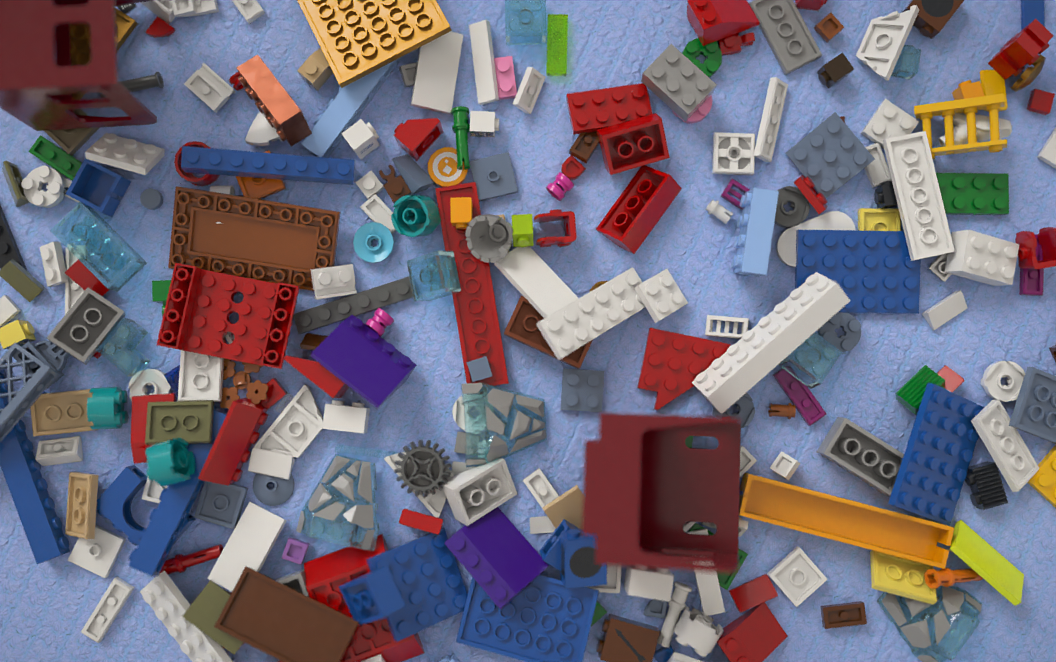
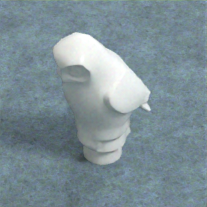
[938,113,1012,147]

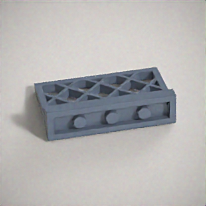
[0,343,59,442]

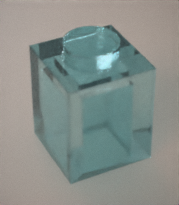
[891,45,921,79]

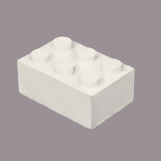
[945,230,1019,286]

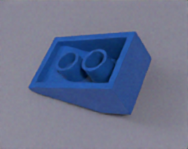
[339,565,405,625]

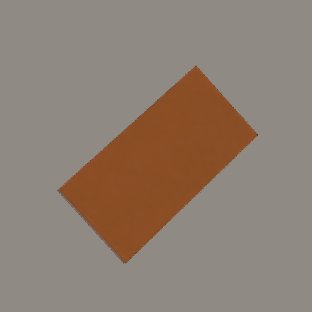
[168,186,341,291]

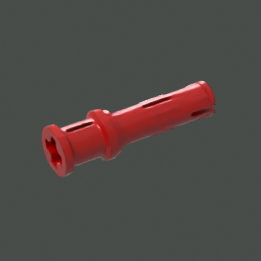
[159,544,223,575]

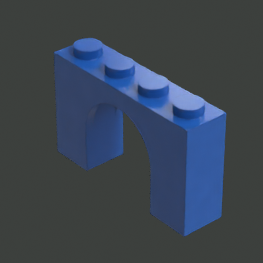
[96,465,195,546]

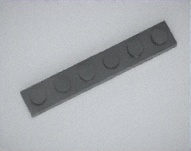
[293,276,417,334]

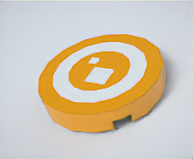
[428,147,468,187]

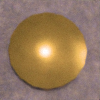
[1011,54,1046,92]

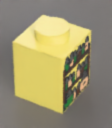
[0,320,36,349]

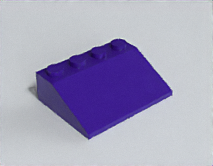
[310,315,417,409]
[444,507,549,609]

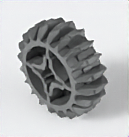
[394,440,451,497]

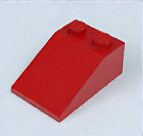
[687,0,760,46]
[283,356,349,398]
[131,393,176,463]
[717,602,788,662]

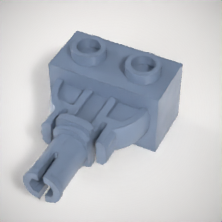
[12,340,71,388]

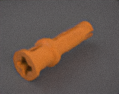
[924,568,983,589]

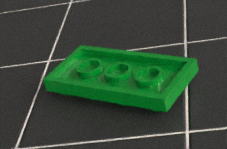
[936,173,1009,215]

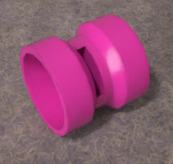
[546,172,574,201]
[365,308,394,336]

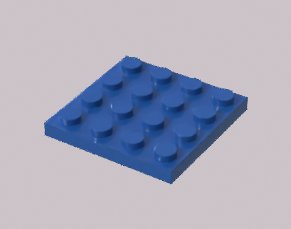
[366,528,468,642]

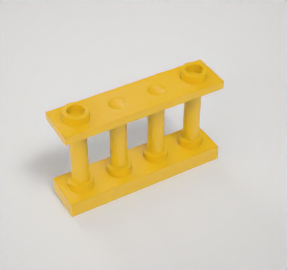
[914,93,1007,159]

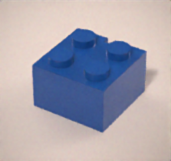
[66,158,131,217]

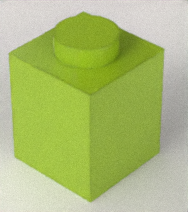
[512,214,534,247]

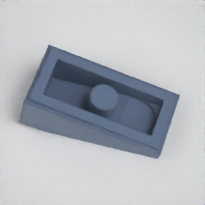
[392,154,433,194]

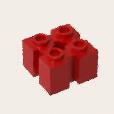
[988,18,1054,80]

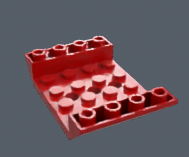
[157,263,300,369]
[304,534,425,662]

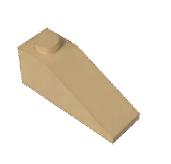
[297,48,333,91]

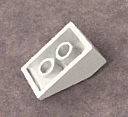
[441,458,517,526]

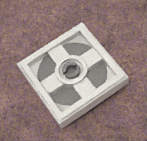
[712,132,755,175]

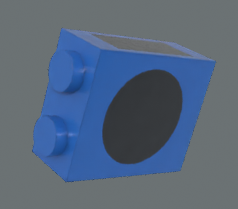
[560,529,607,589]

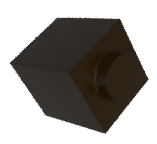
[817,53,854,89]

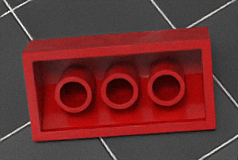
[596,165,682,254]
[198,397,268,486]

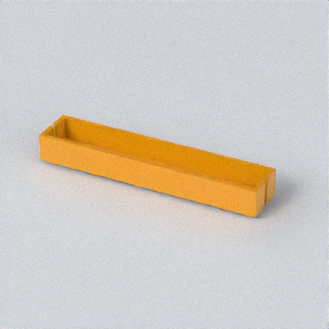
[739,472,954,569]

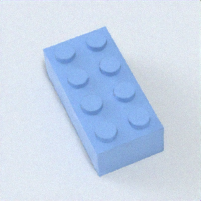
[731,188,779,277]

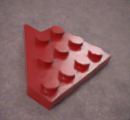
[637,328,731,410]

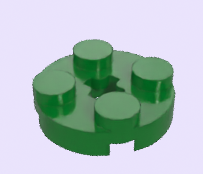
[682,38,722,78]

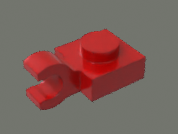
[718,32,755,56]

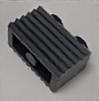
[965,462,1008,510]

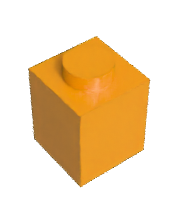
[952,80,984,113]
[450,197,473,229]

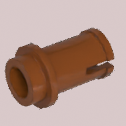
[768,403,796,419]

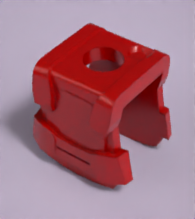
[534,209,577,247]
[1015,227,1056,269]

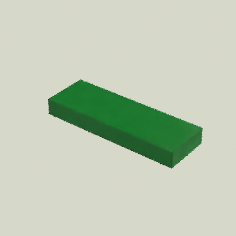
[29,135,82,181]

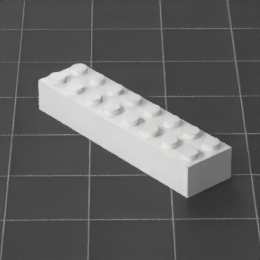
[692,272,850,414]

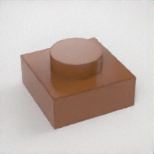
[814,12,844,42]

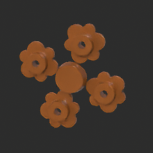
[220,358,269,409]

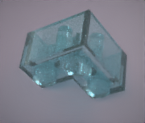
[96,318,150,377]

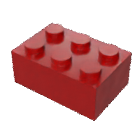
[597,113,670,175]

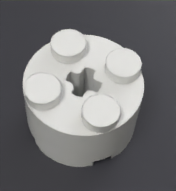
[674,607,723,657]

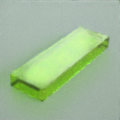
[546,14,568,76]

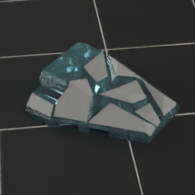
[461,382,547,467]
[296,454,379,551]
[877,586,982,662]

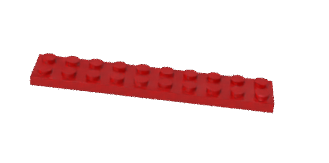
[435,182,509,388]

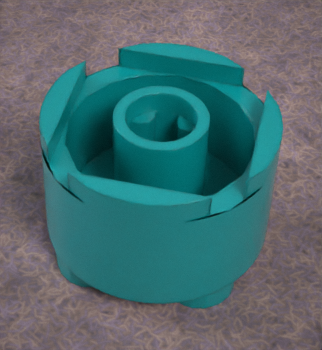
[391,195,441,237]
[87,387,128,430]
[145,438,195,486]

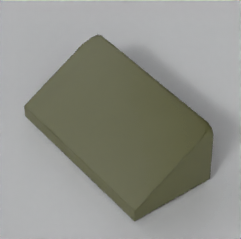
[3,161,30,207]
[0,259,45,302]

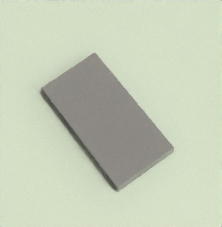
[749,0,822,75]

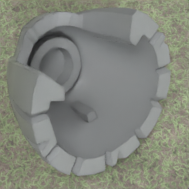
[465,214,513,263]

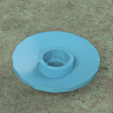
[353,222,394,263]

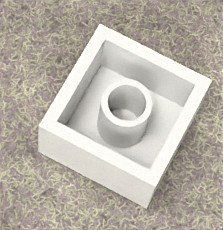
[624,566,674,602]

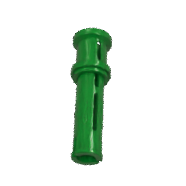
[451,106,470,170]

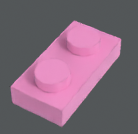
[494,56,517,100]

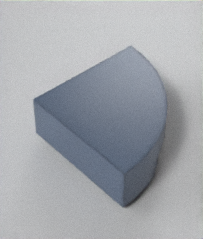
[643,599,668,619]

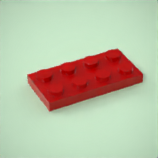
[566,83,652,135]

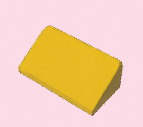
[980,70,1008,112]

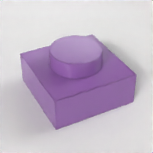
[282,537,309,565]

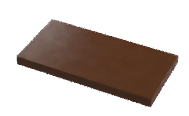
[214,566,360,662]

